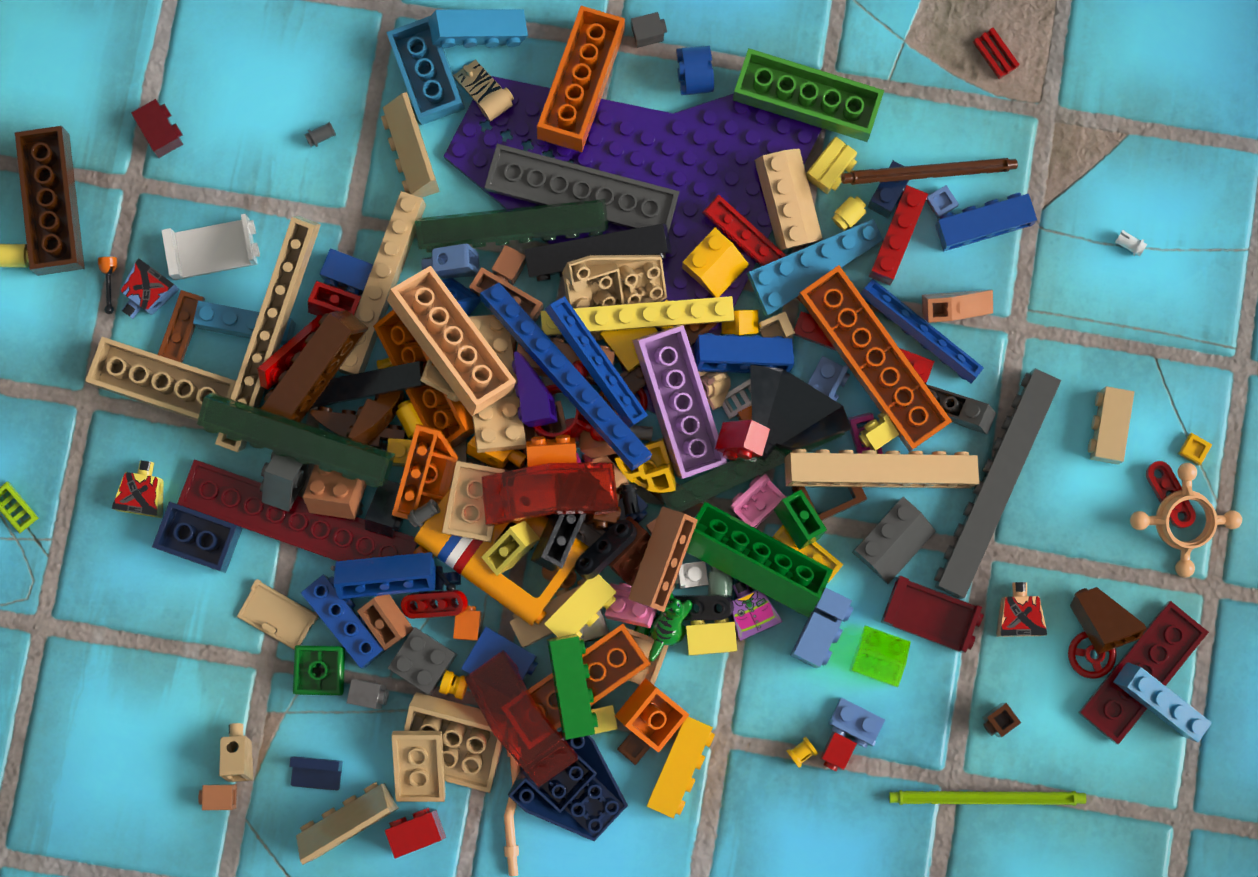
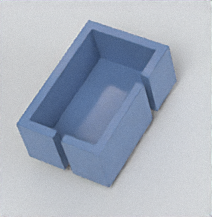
[790,588,853,668]

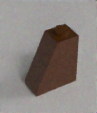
[1070,587,1147,655]

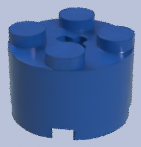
[676,45,714,95]

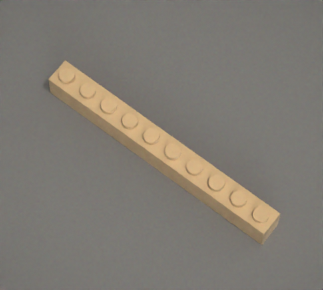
[215,216,321,452]

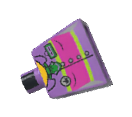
[732,582,782,641]

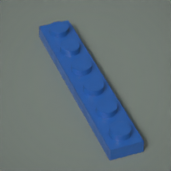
[860,279,984,384]
[545,296,648,428]

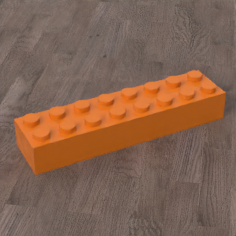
[798,265,952,452]

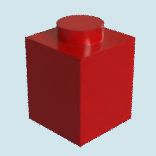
[820,732,857,772]

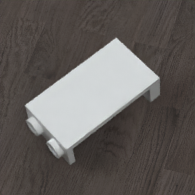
[161,214,260,280]

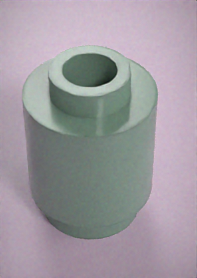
[708,566,733,596]

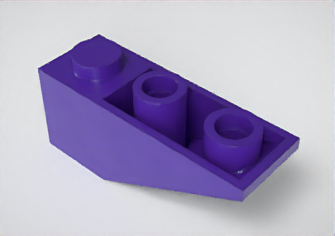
[512,352,558,428]

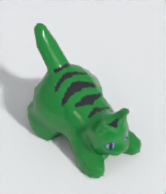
[648,592,692,662]

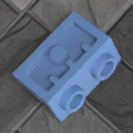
[808,356,850,401]
[828,698,885,748]

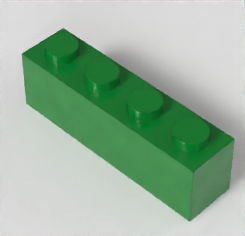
[547,634,598,740]

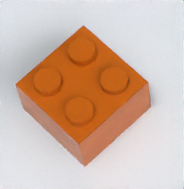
[615,678,690,753]

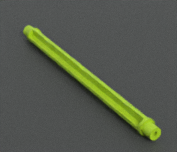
[889,790,1086,806]

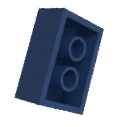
[152,502,243,573]

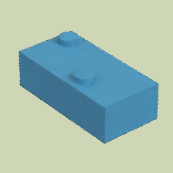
[386,16,465,125]

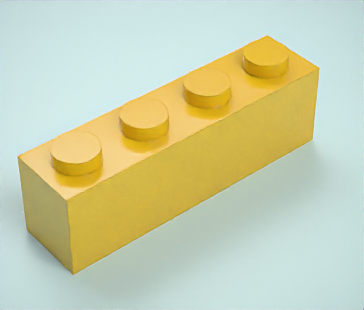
[646,717,715,819]

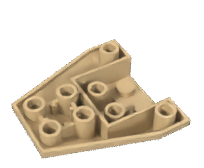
[562,255,667,341]

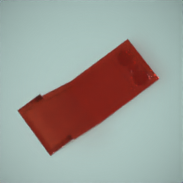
[482,463,618,526]
[465,650,578,787]

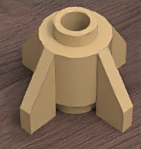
[698,371,731,410]

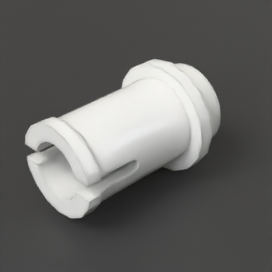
[1115,230,1147,256]

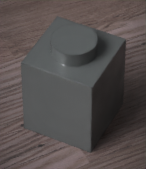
[631,12,667,48]

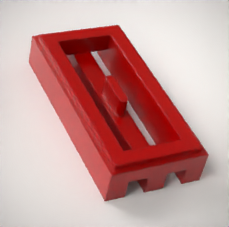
[973,28,1020,79]

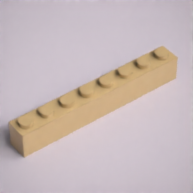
[338,191,426,375]
[785,449,979,489]

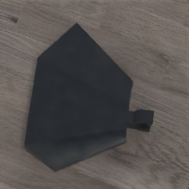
[750,365,851,461]

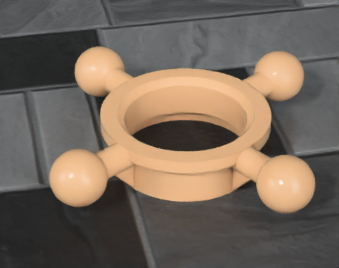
[1130,463,1242,578]

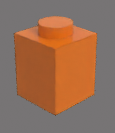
[453,606,482,641]

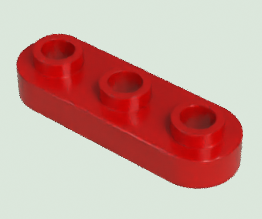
[1146,461,1196,528]
[401,590,468,619]

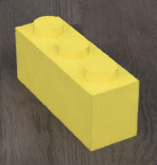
[544,574,617,638]

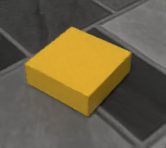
[1178,433,1212,466]

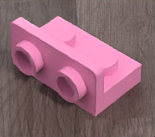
[604,583,657,628]

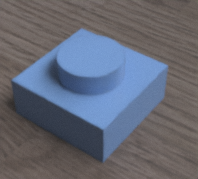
[926,185,959,218]

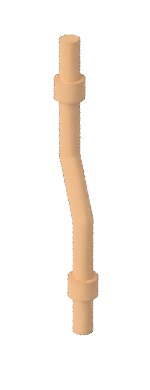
[504,726,522,876]

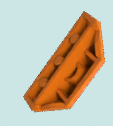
[392,424,458,520]

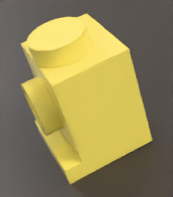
[858,413,899,451]

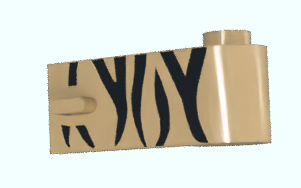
[453,59,514,122]

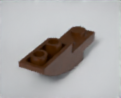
[346,390,405,451]
[311,407,407,450]

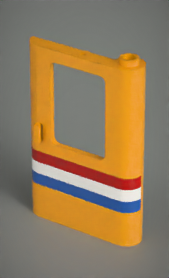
[414,463,589,626]

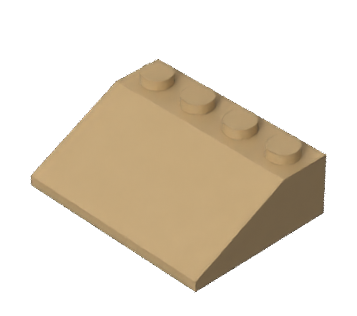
[404,692,509,793]
[296,782,399,865]

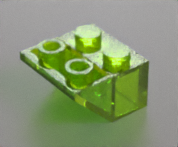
[849,625,911,688]

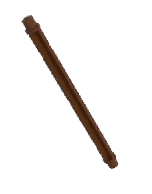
[841,158,1018,185]

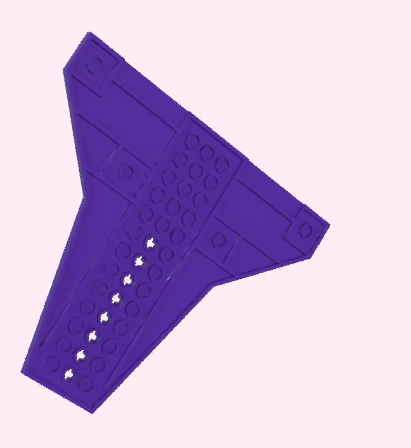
[444,76,822,415]

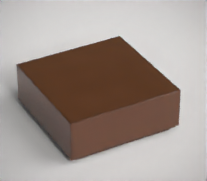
[617,732,651,765]

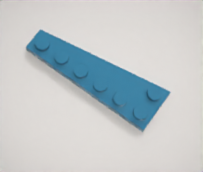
[747,219,883,316]

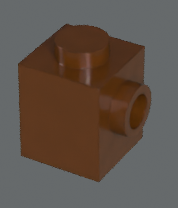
[982,703,1021,737]

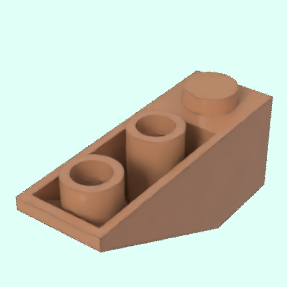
[922,290,993,323]

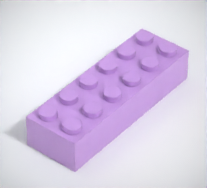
[632,325,727,479]

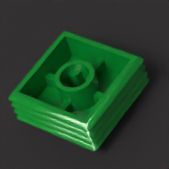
[293,645,345,696]

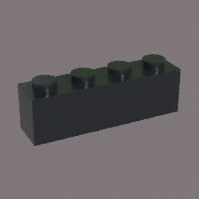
[531,470,600,571]

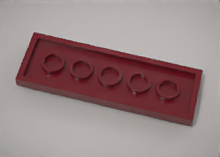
[1078,601,1209,745]

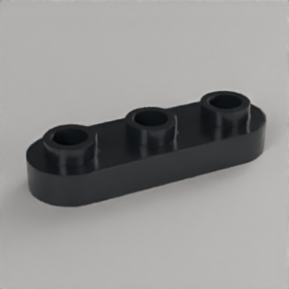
[575,519,637,579]
[674,595,734,620]

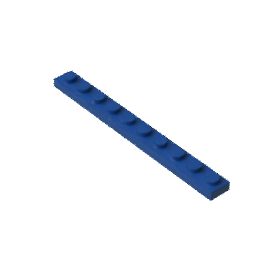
[479,283,652,471]

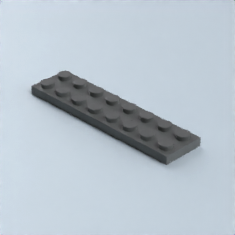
[484,144,680,233]

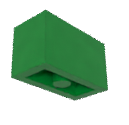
[774,490,827,550]

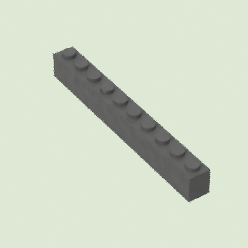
[934,368,1061,599]

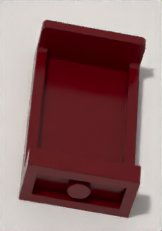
[881,576,984,653]

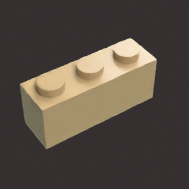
[1088,386,1135,465]

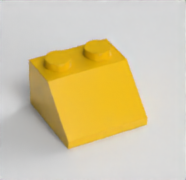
[682,228,749,298]

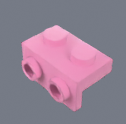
[731,474,786,528]

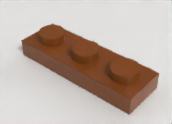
[158,290,205,363]

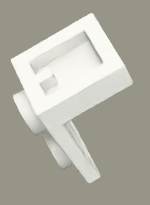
[675,561,708,589]

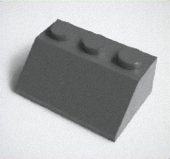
[852,497,936,584]

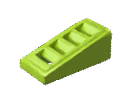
[0,481,39,534]

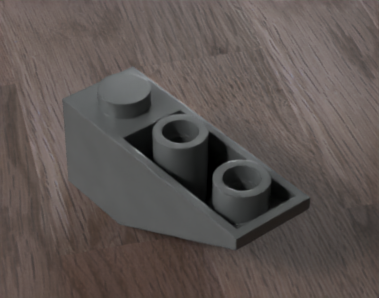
[926,384,996,434]

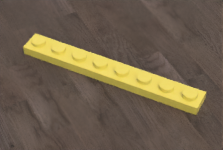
[541,296,734,336]

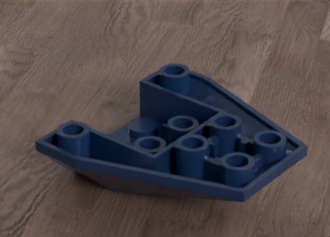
[508,731,628,841]

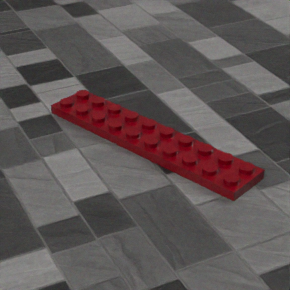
[177,459,418,561]

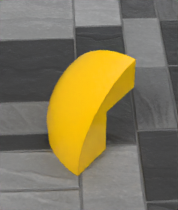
[615,438,676,493]

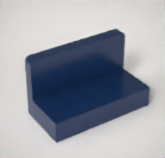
[289,756,343,790]

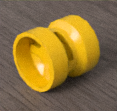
[439,670,470,700]

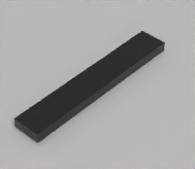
[311,361,426,408]

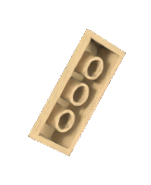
[381,92,440,198]
[755,149,823,251]

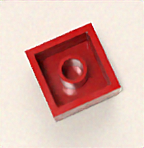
[385,808,446,858]

